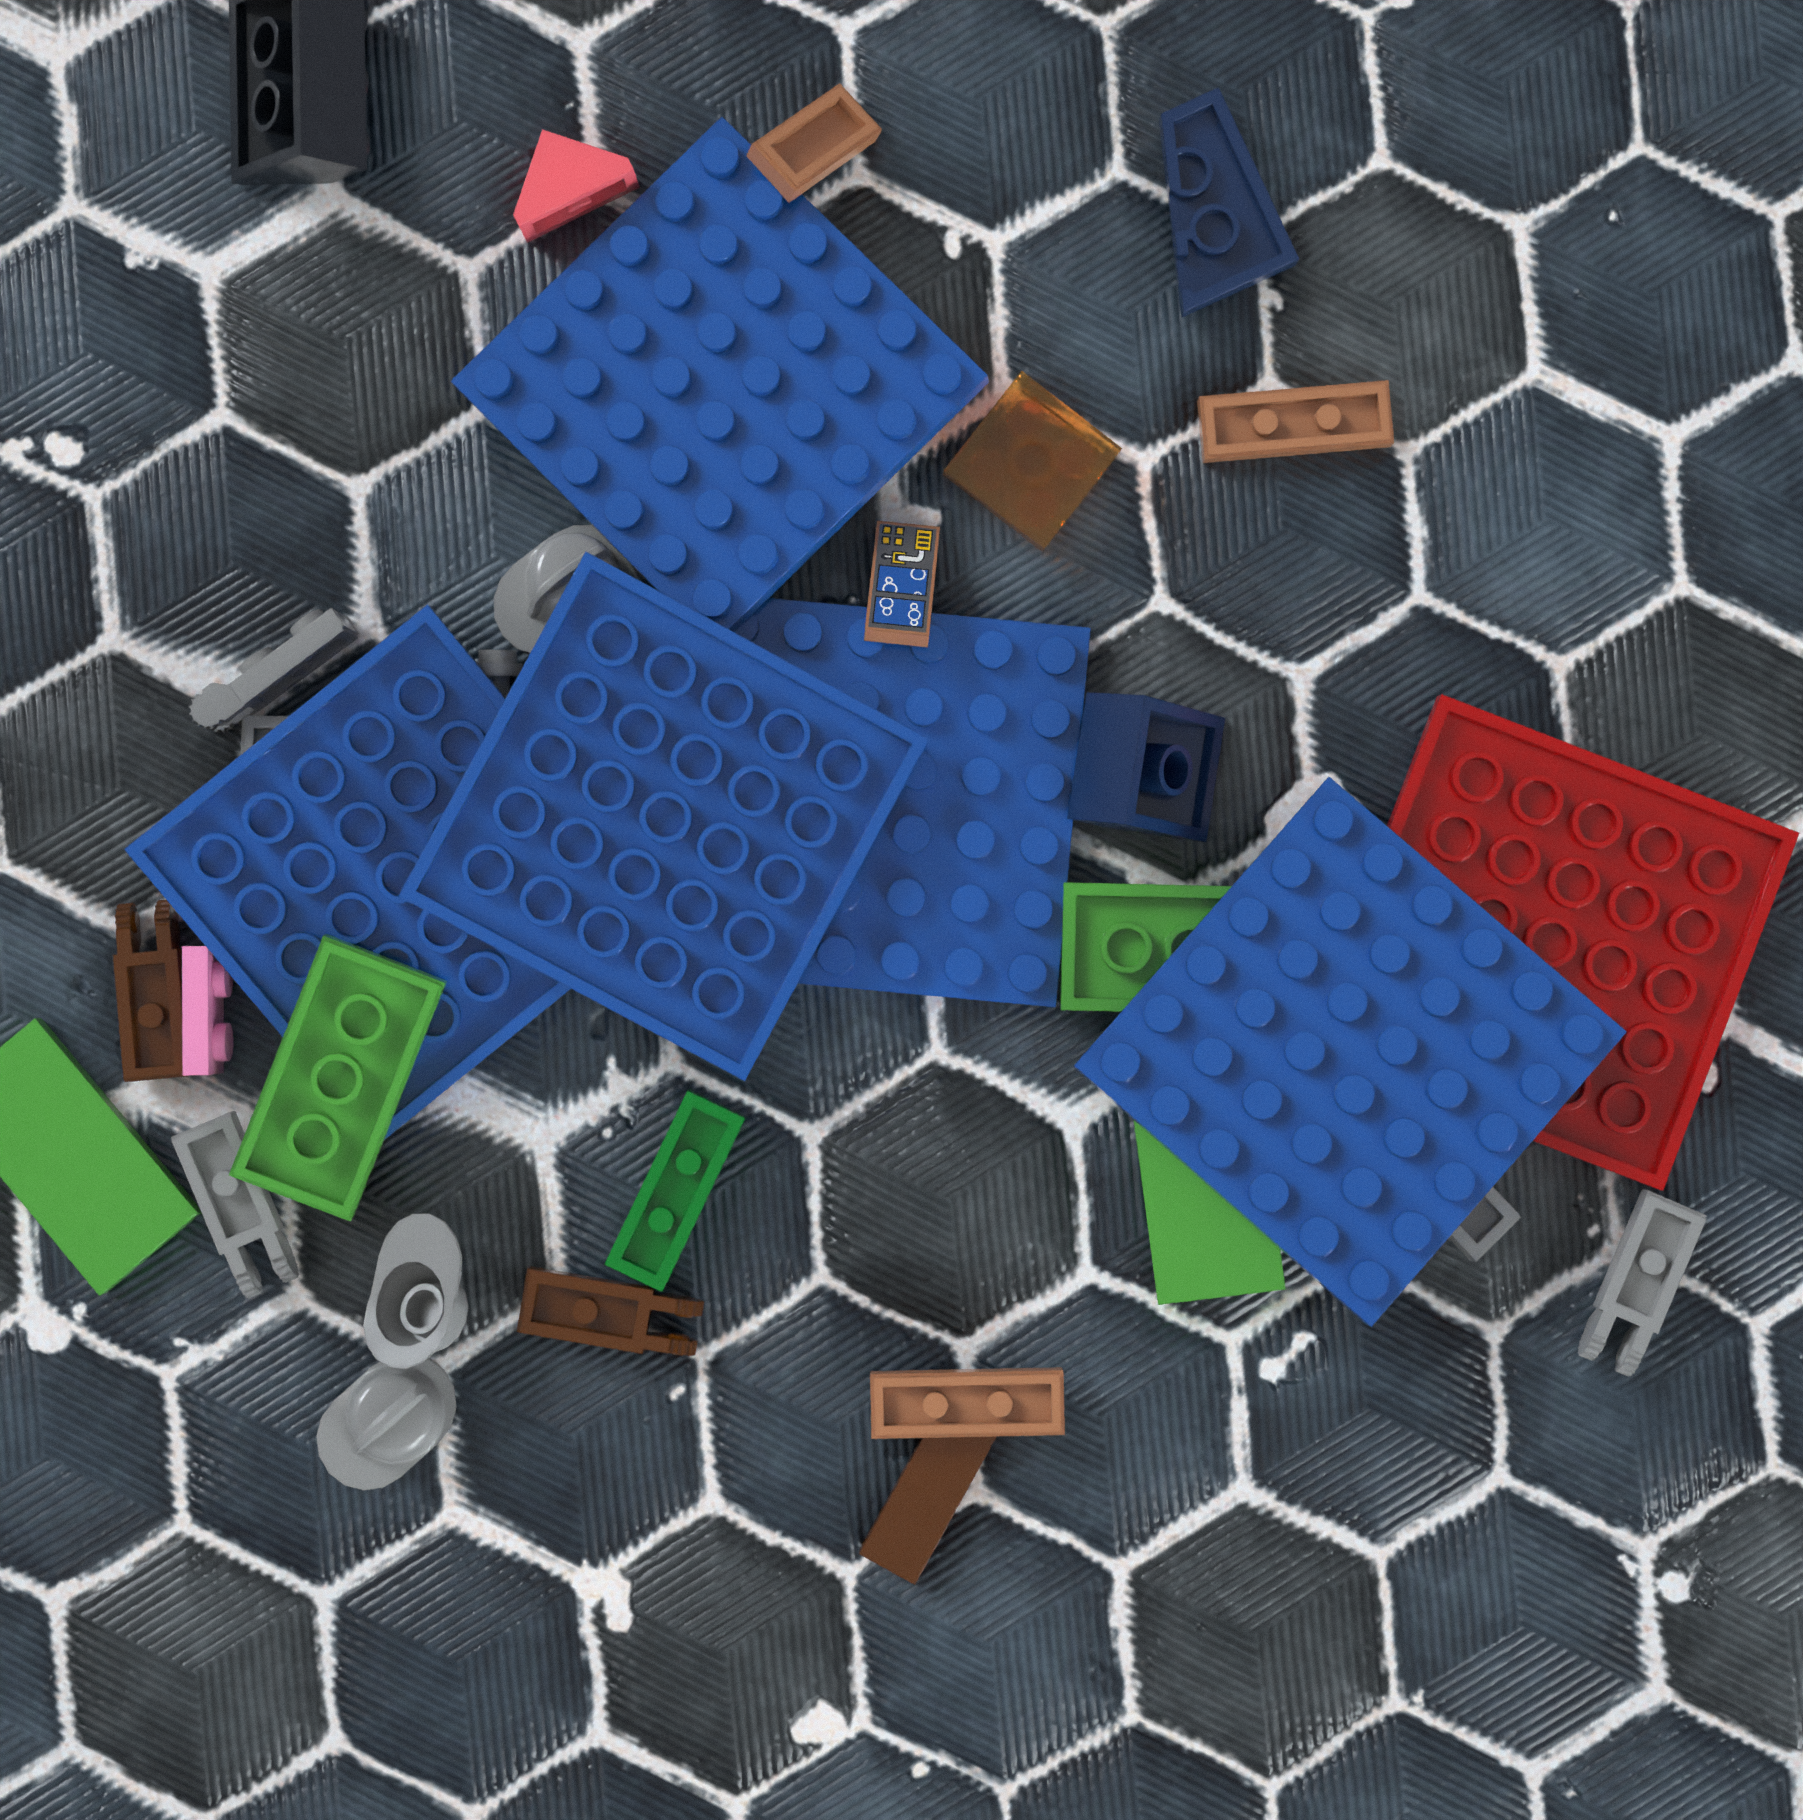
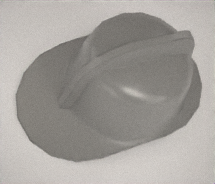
[494,525,635,653]
[363,1214,469,1369]
[316,1358,457,1490]

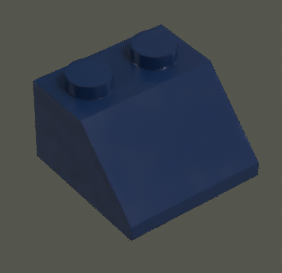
[1067,692,1225,843]

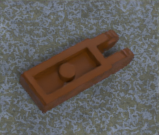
[113,900,194,1082]
[516,1266,704,1356]

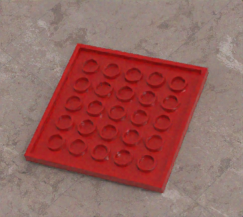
[1387,694,1800,1191]

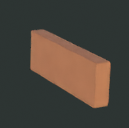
[1197,380,1394,463]
[870,1367,1065,1439]

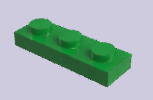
[604,1090,746,1292]

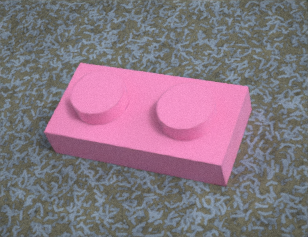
[182,946,233,1076]

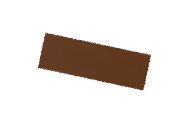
[859,1436,997,1585]

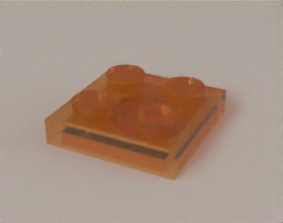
[943,371,1122,552]

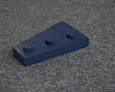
[1159,87,1299,318]

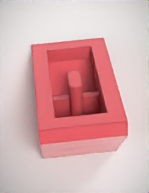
[513,129,640,243]

